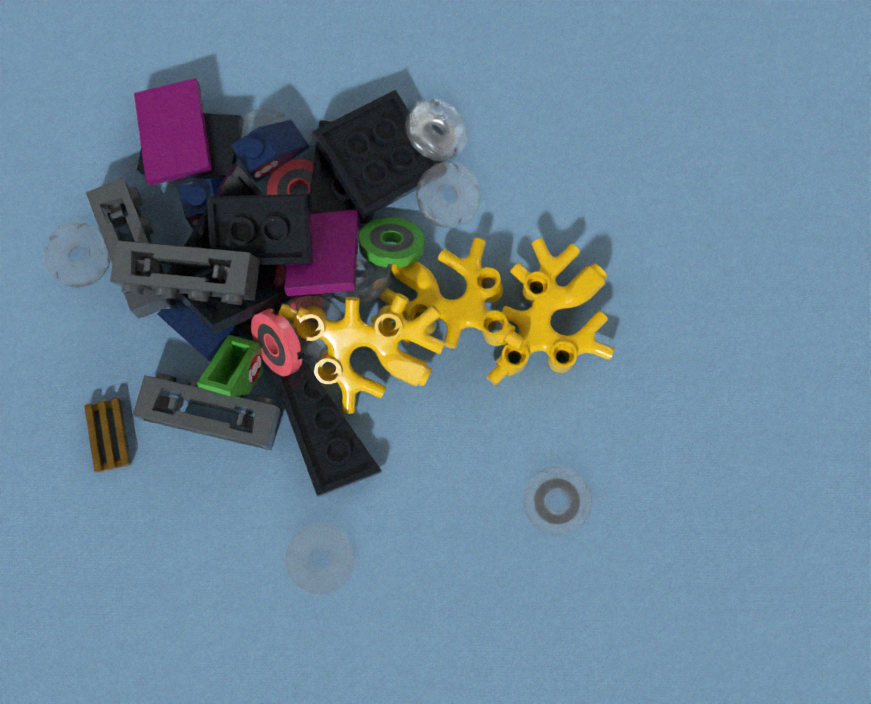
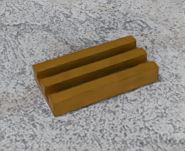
[84,398,131,472]

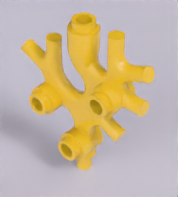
[370,238,527,351]
[486,238,615,386]
[277,293,445,414]

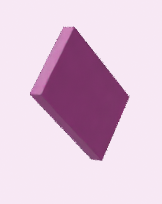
[134,78,213,186]
[284,210,359,296]

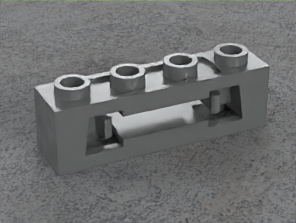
[86,178,176,319]
[110,241,260,305]
[133,373,282,451]

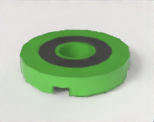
[358,217,425,268]

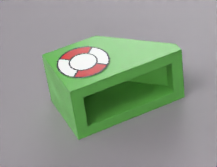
[197,335,263,396]

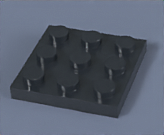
[311,90,447,219]

